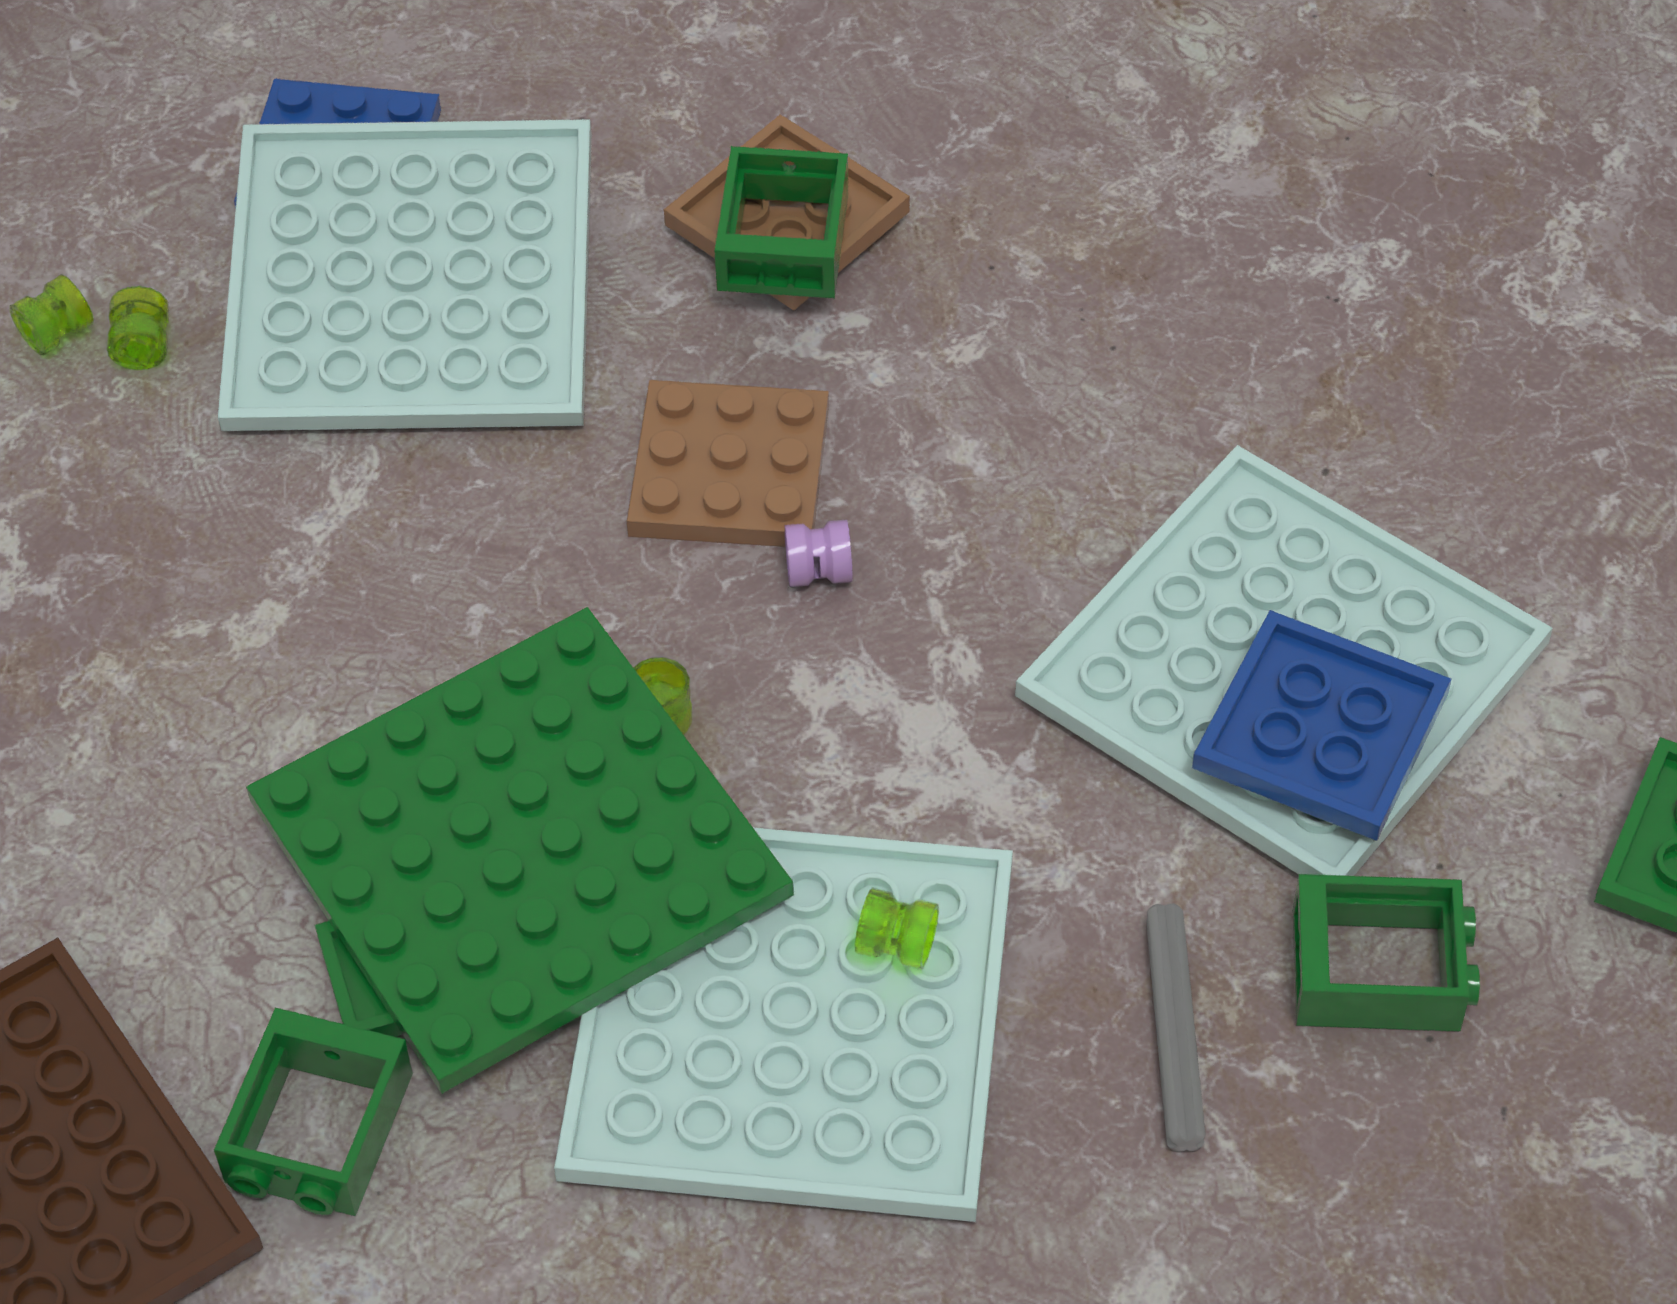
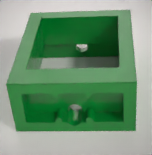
[714,146,848,299]
[1292,874,1480,1032]
[214,1007,413,1216]

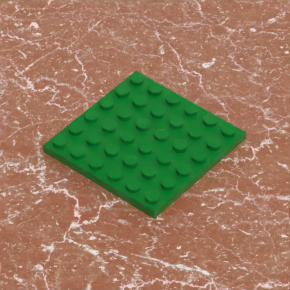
[246,607,794,1094]

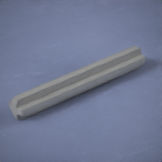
[1146,904,1205,1152]

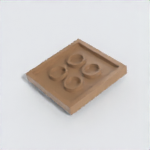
[664,114,910,310]
[627,380,829,547]

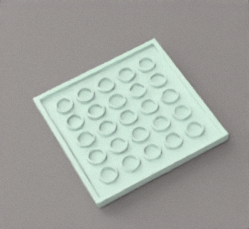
[218,119,592,431]
[1015,445,1553,876]
[554,828,1013,1222]

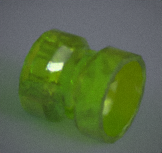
[9,274,94,356]
[107,286,169,370]
[633,657,692,735]
[855,887,939,970]

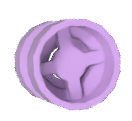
[784,520,852,587]

